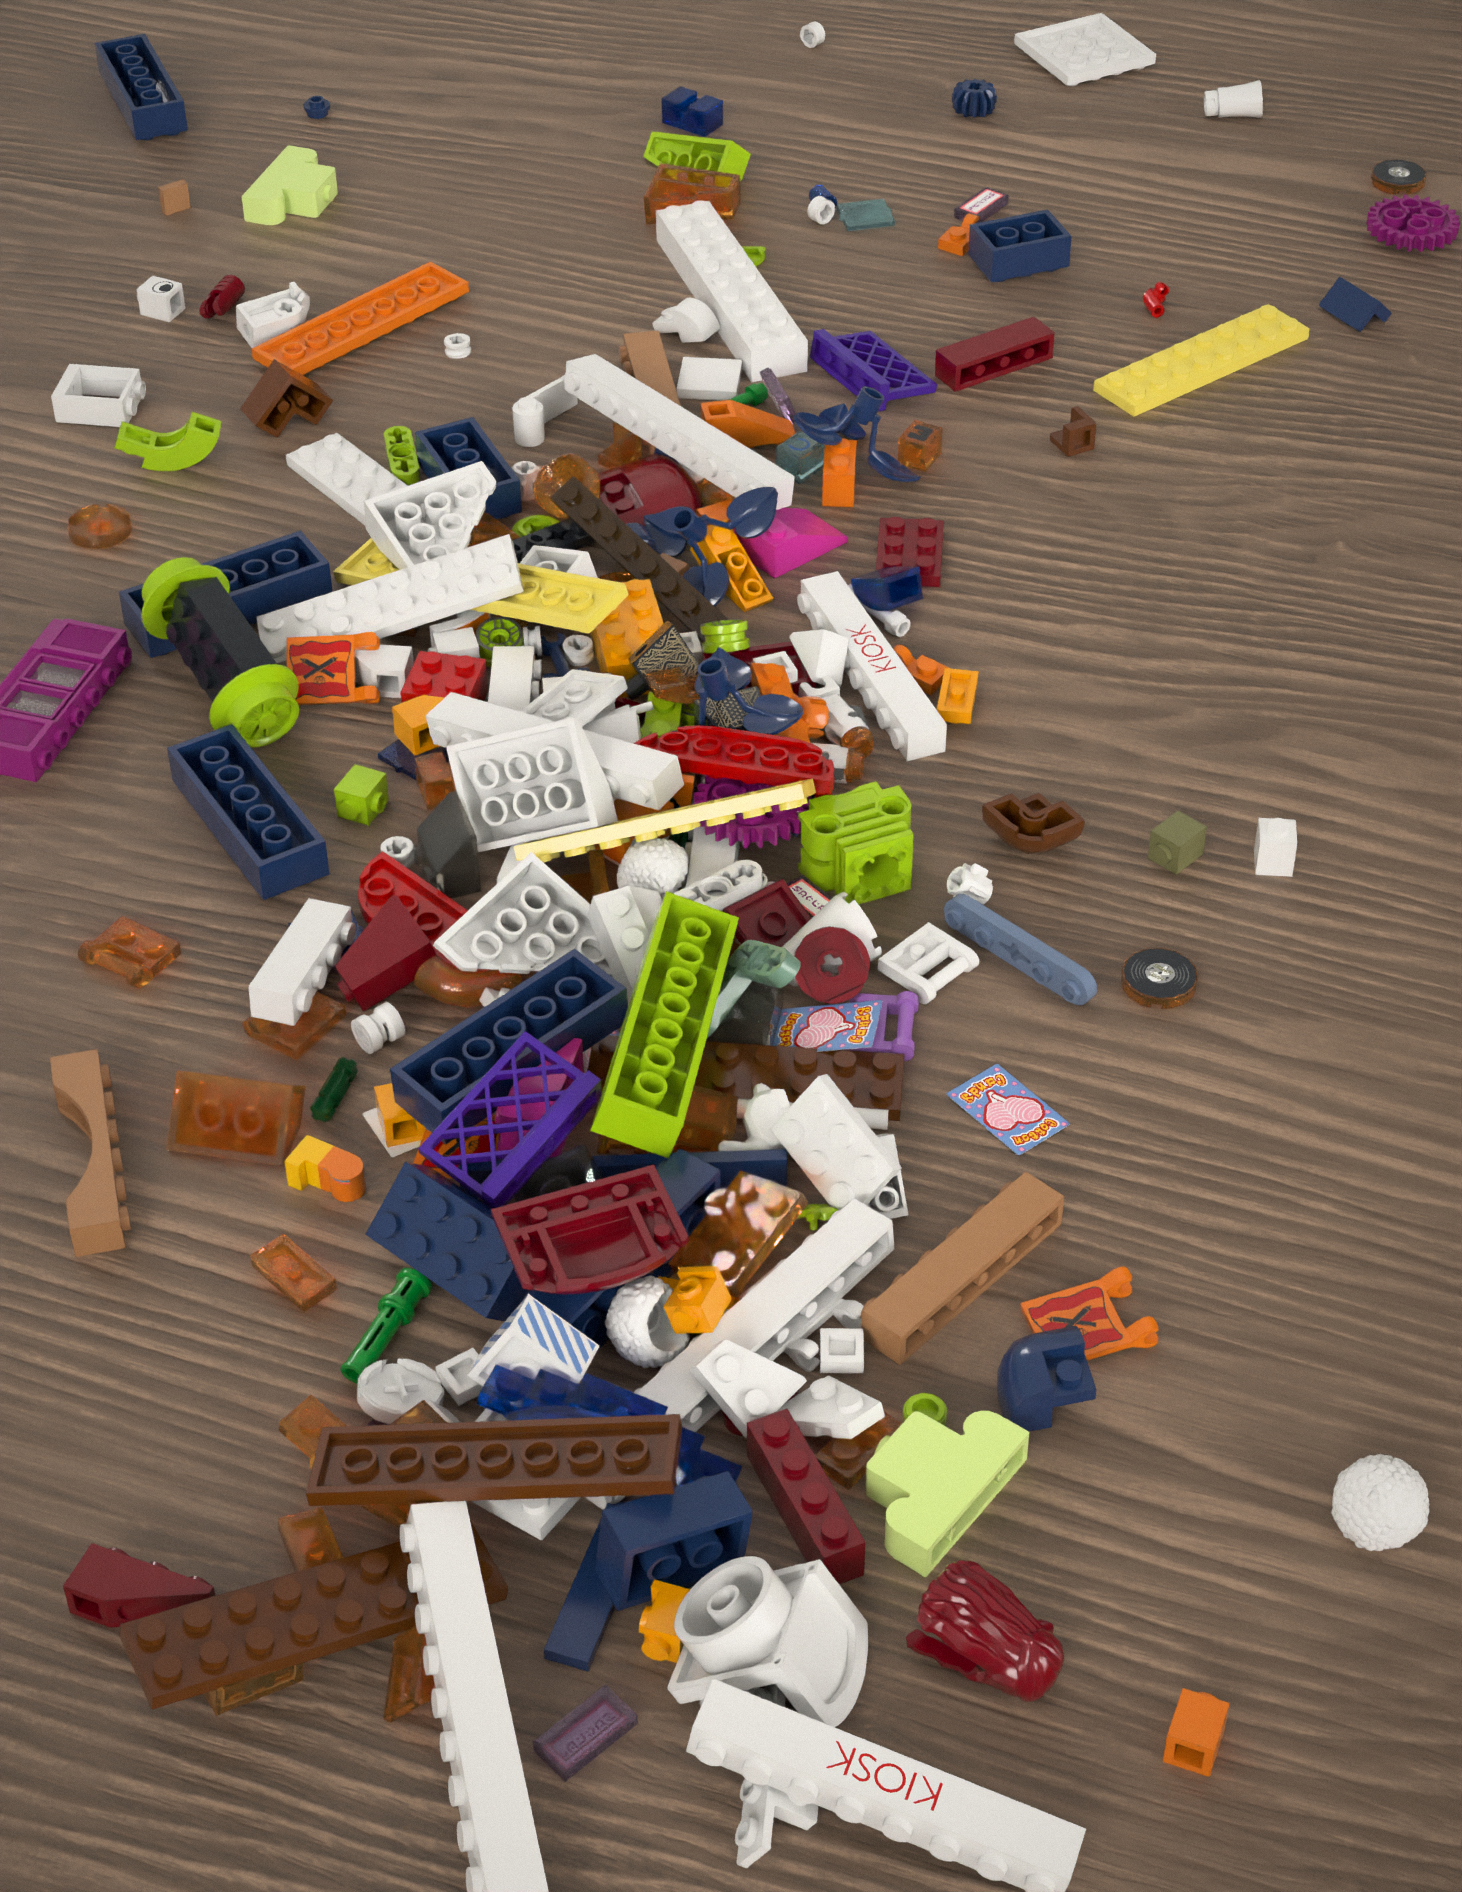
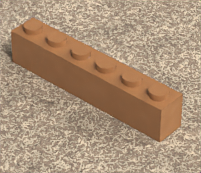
[619,330,681,455]
[861,1171,1064,1365]

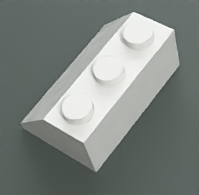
[588,886,662,1005]

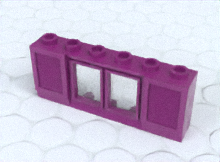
[0,618,132,782]

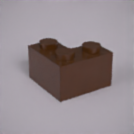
[240,359,334,438]

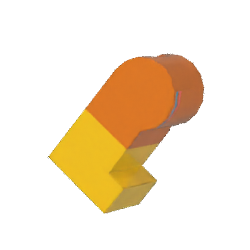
[284,1135,366,1202]

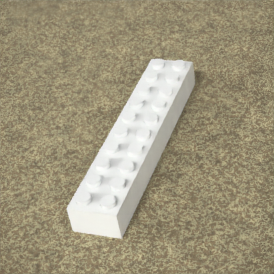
[656,201,808,383]

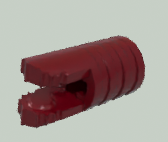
[199,274,245,319]

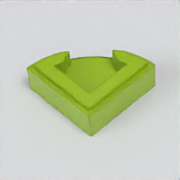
[741,246,766,267]

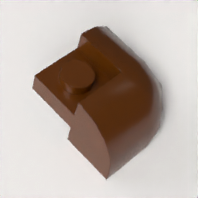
[982,793,1085,854]

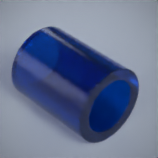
[809,185,837,208]

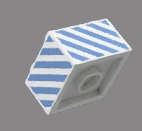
[467,1294,599,1420]

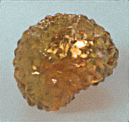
[533,453,600,518]

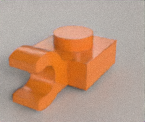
[938,213,979,256]
[893,644,949,696]

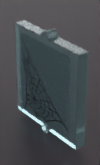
[837,199,895,231]

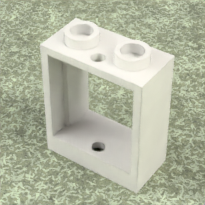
[51,364,146,427]

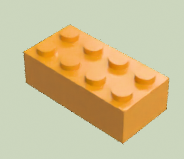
[590,579,664,697]

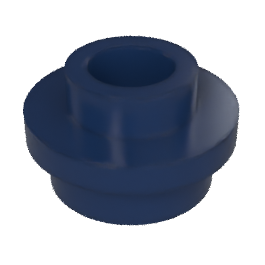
[303,96,330,119]

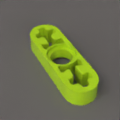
[384,426,420,486]

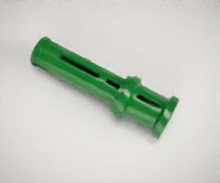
[340,1268,432,1384]

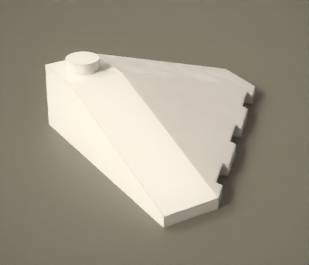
[364,461,496,570]
[433,852,613,977]

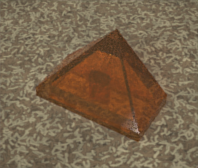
[383,1625,435,1723]

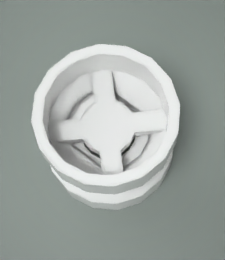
[351,1002,405,1054]

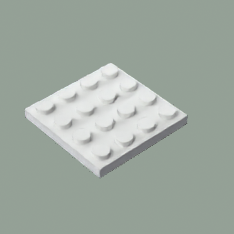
[1014,13,1156,86]

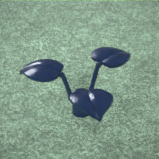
[792,386,921,482]
[644,487,778,606]
[672,647,804,735]

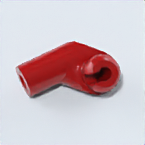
[1143,282,1170,318]

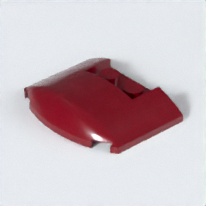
[586,453,703,526]
[491,1165,689,1295]

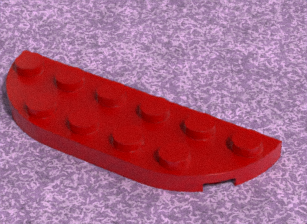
[634,726,835,795]
[357,851,518,982]

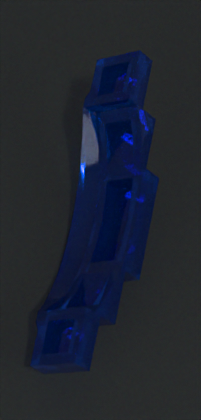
[477,1364,742,1487]

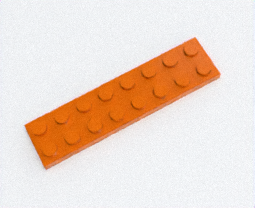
[251,261,469,375]

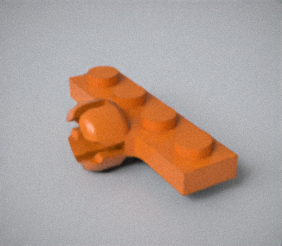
[750,663,829,743]

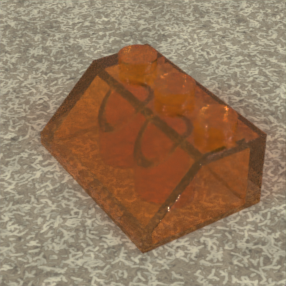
[166,1070,306,1166]

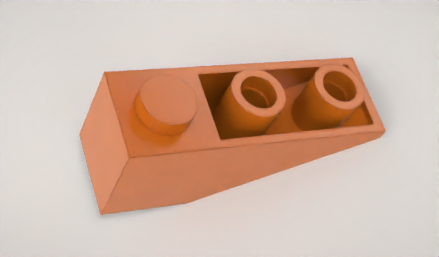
[700,400,797,448]

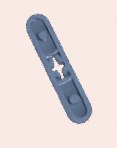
[944,894,1097,1005]

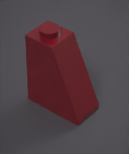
[335,895,441,1012]

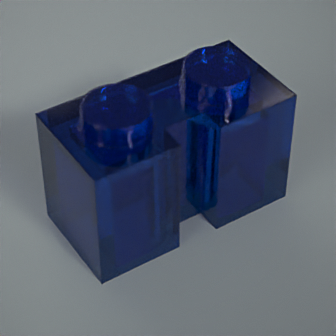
[661,86,723,137]

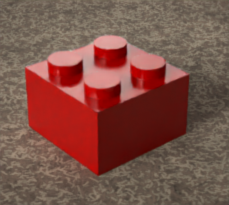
[400,651,488,703]

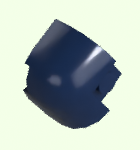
[997,1326,1097,1432]

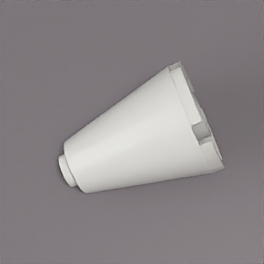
[782,892,882,986]

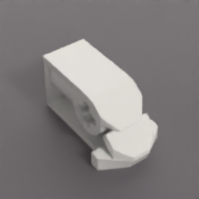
[236,282,310,348]

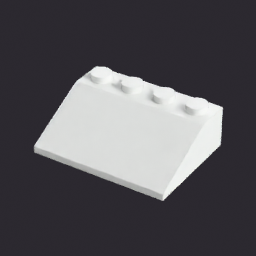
[446,716,618,854]

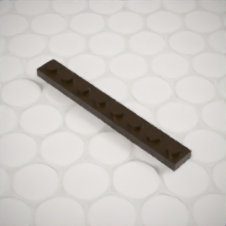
[550,476,729,643]

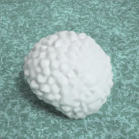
[617,838,688,901]
[605,1276,690,1368]
[1331,1454,1430,1551]

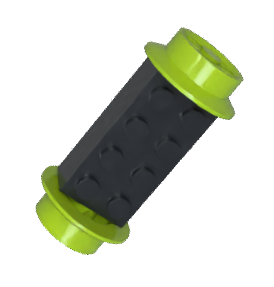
[141,557,299,748]

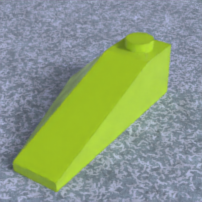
[643,131,751,195]

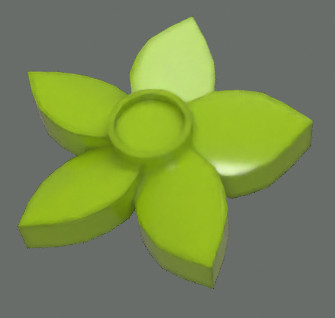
[788,1204,838,1230]

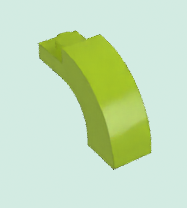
[114,412,222,471]

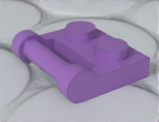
[845,991,919,1061]

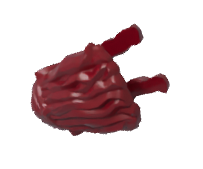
[906,1560,1064,1702]

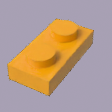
[937,668,979,724]

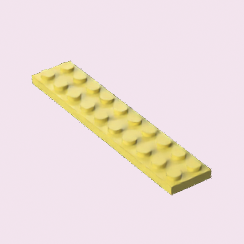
[333,538,629,633]

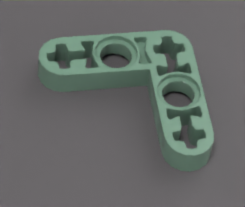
[707,940,801,1038]

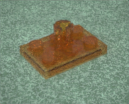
[668,1171,808,1298]

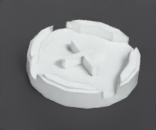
[357,1359,444,1425]

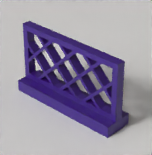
[810,329,937,411]
[418,1031,602,1209]

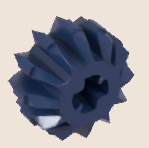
[952,79,997,118]

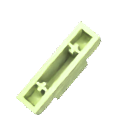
[242,145,338,225]
[866,1411,1030,1578]

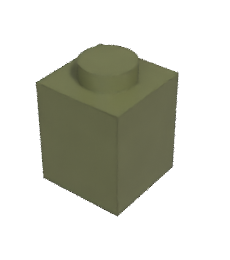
[1148,810,1207,875]

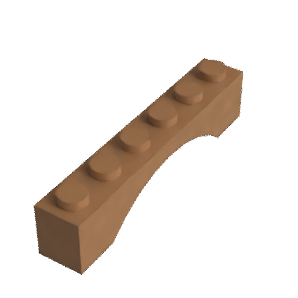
[50,1049,131,1257]

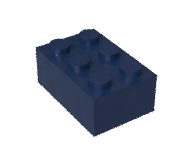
[968,209,1072,282]
[595,1471,753,1611]

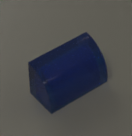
[851,566,923,611]

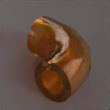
[414,956,522,1008]

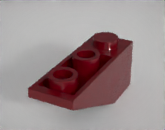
[63,1543,216,1628]

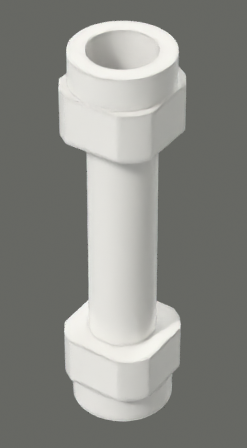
[848,583,911,637]

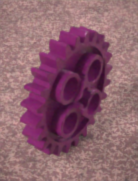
[1366,194,1460,252]
[694,776,811,848]

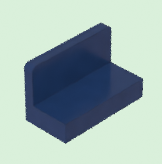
[1319,276,1392,332]

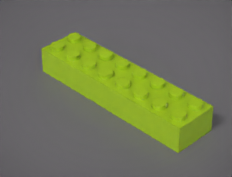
[590,891,739,1159]

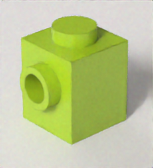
[334,764,389,826]

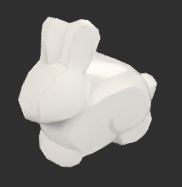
[718,1083,790,1152]

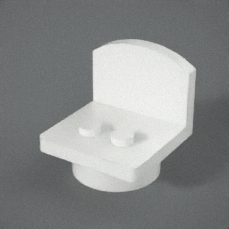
[667,1556,868,1727]

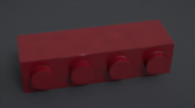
[935,317,1055,392]
[747,1408,866,1585]

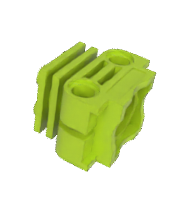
[798,781,914,905]

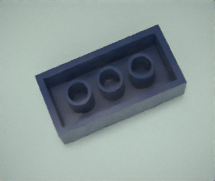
[415,417,522,525]
[365,1161,530,1322]

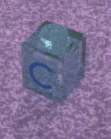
[776,431,824,484]

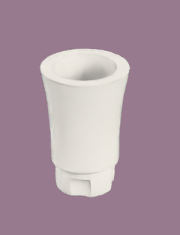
[1204,80,1263,118]

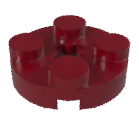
[794,926,870,1004]

